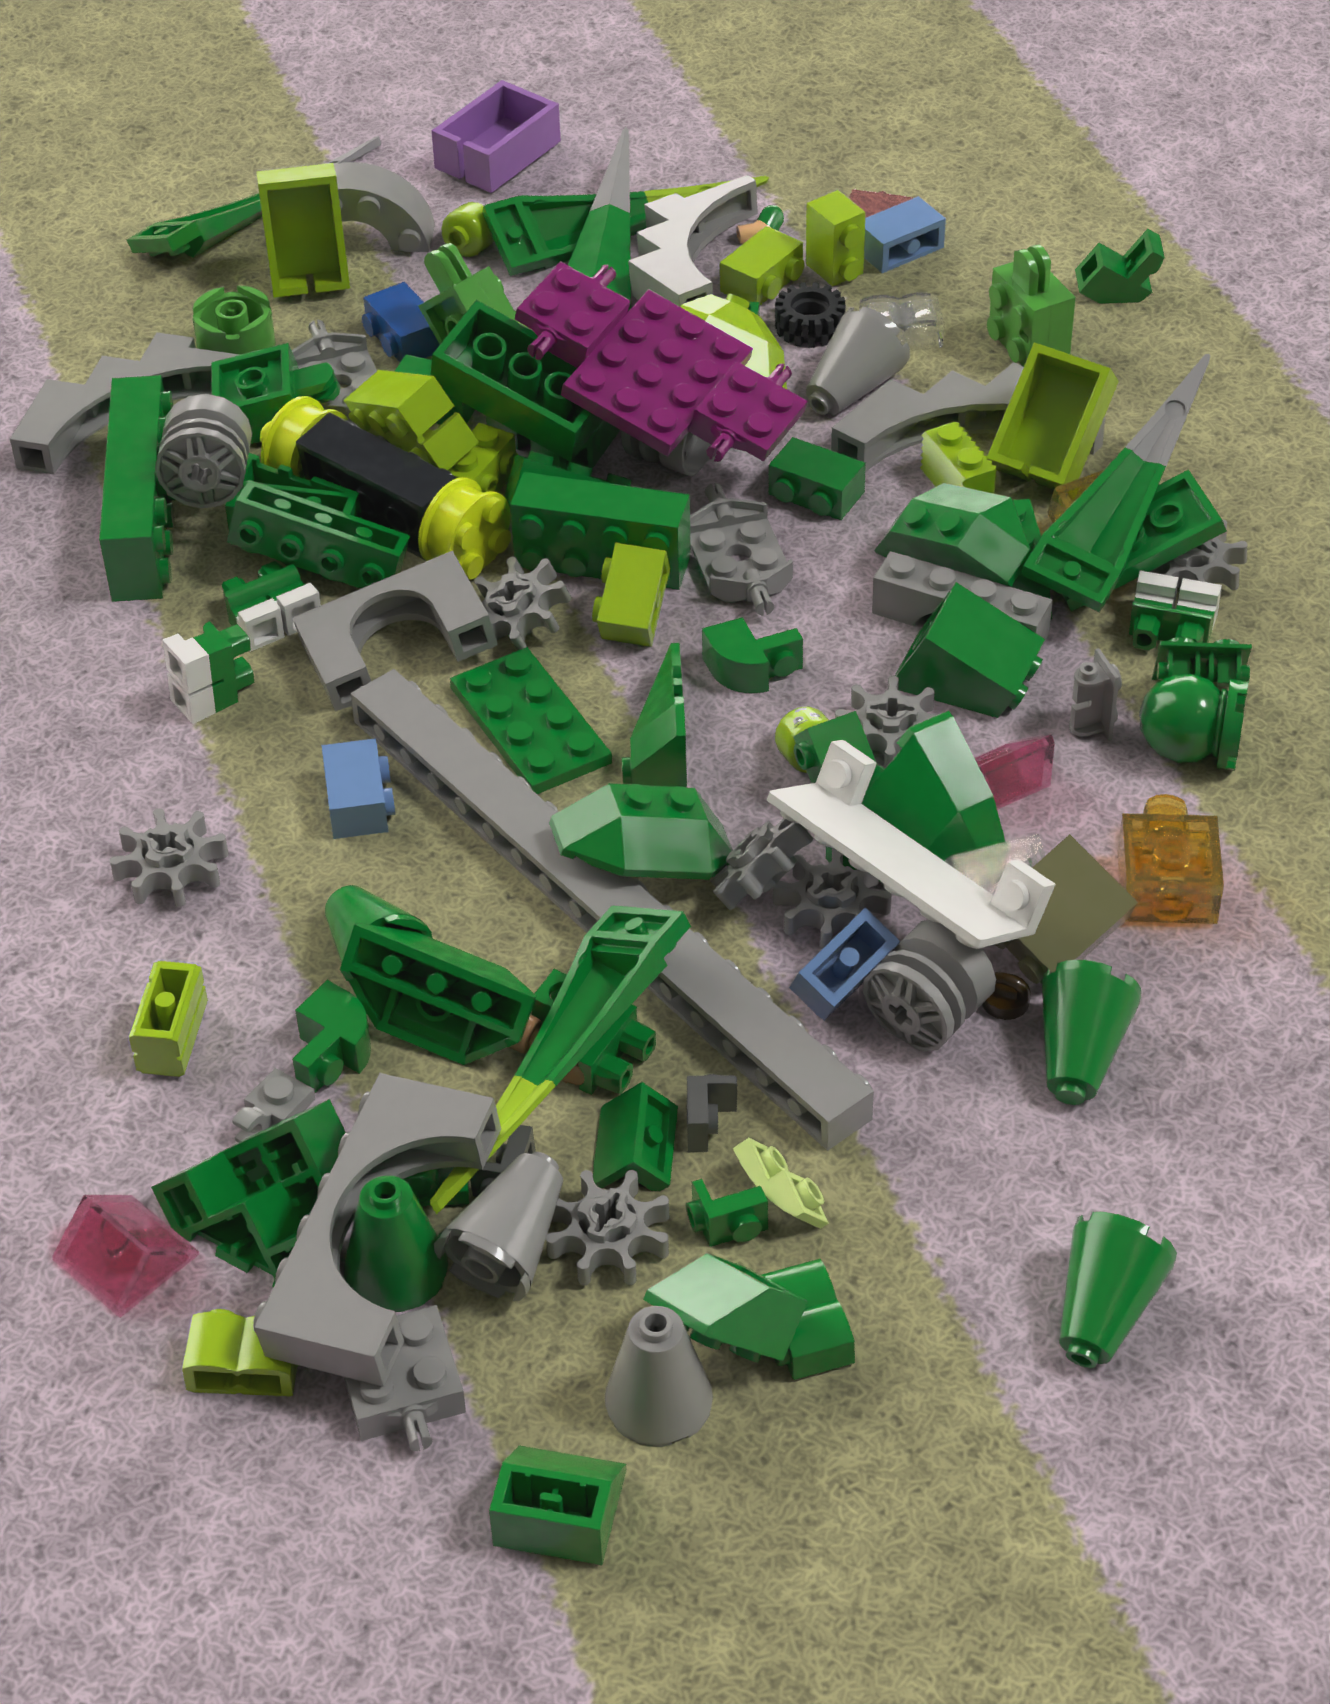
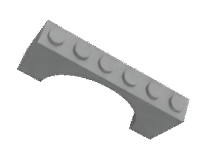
[253,1073,501,1387]

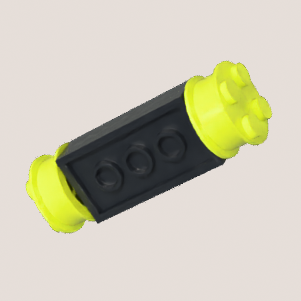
[260,396,511,579]

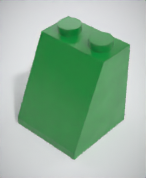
[894,582,1045,718]

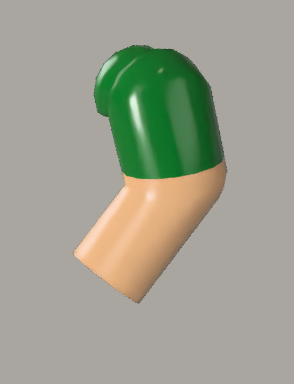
[736,205,784,244]

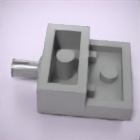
[344,1305,466,1451]

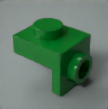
[686,1179,768,1247]

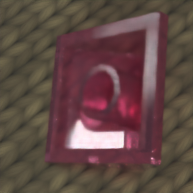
[974,734,1055,810]
[52,1194,199,1318]

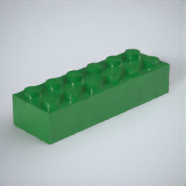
[99,375,176,602]

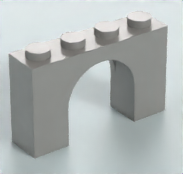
[292,551,498,711]

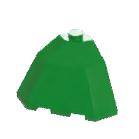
[826,711,1007,888]
[151,1099,346,1288]

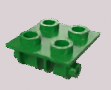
[1152,637,1252,687]

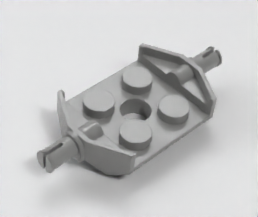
[292,320,377,421]
[690,483,793,616]

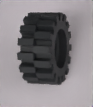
[775,282,846,348]

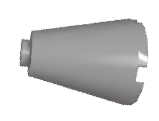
[806,307,910,416]
[434,1152,563,1301]
[605,1306,713,1447]

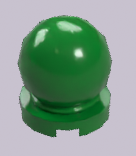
[1139,674,1249,771]

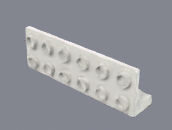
[767,740,1056,949]

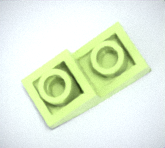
[733,1138,829,1229]

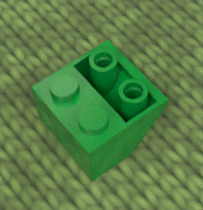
[643,1253,808,1363]
[489,1445,627,1565]

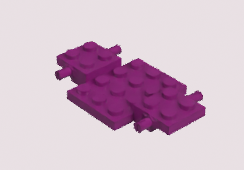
[515,261,808,462]

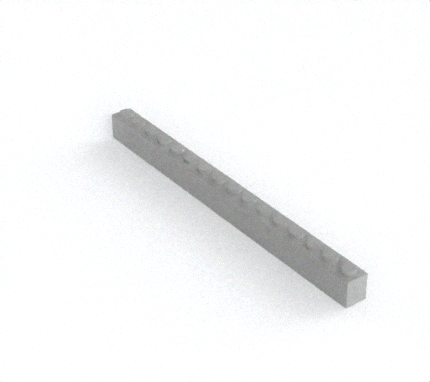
[351,669,874,1151]

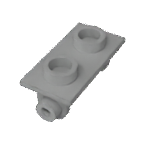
[1069,648,1122,741]

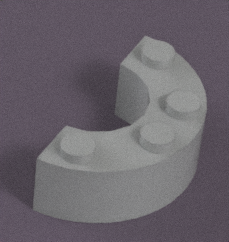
[334,162,435,252]

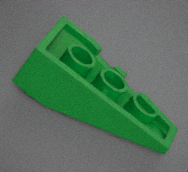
[622,643,687,787]

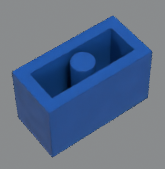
[362,282,440,362]

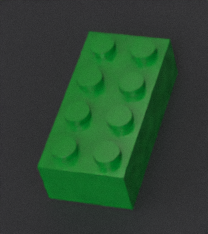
[431,300,603,462]
[510,472,691,590]

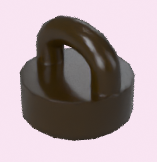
[982,971,1031,1020]

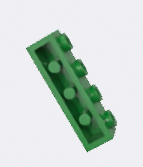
[227,480,410,589]

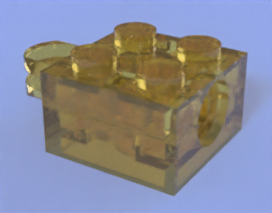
[1117,794,1224,924]

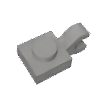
[232,1068,315,1142]

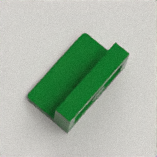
[593,1082,678,1192]

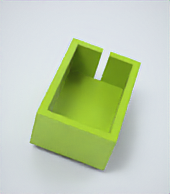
[256,163,350,298]
[988,342,1119,495]
[343,370,479,470]

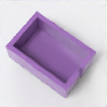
[431,80,561,193]

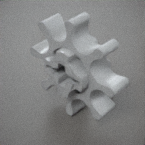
[1149,519,1247,590]
[475,557,572,651]
[835,676,939,768]
[110,808,229,907]
[710,818,814,910]
[773,848,892,949]
[546,1170,669,1285]

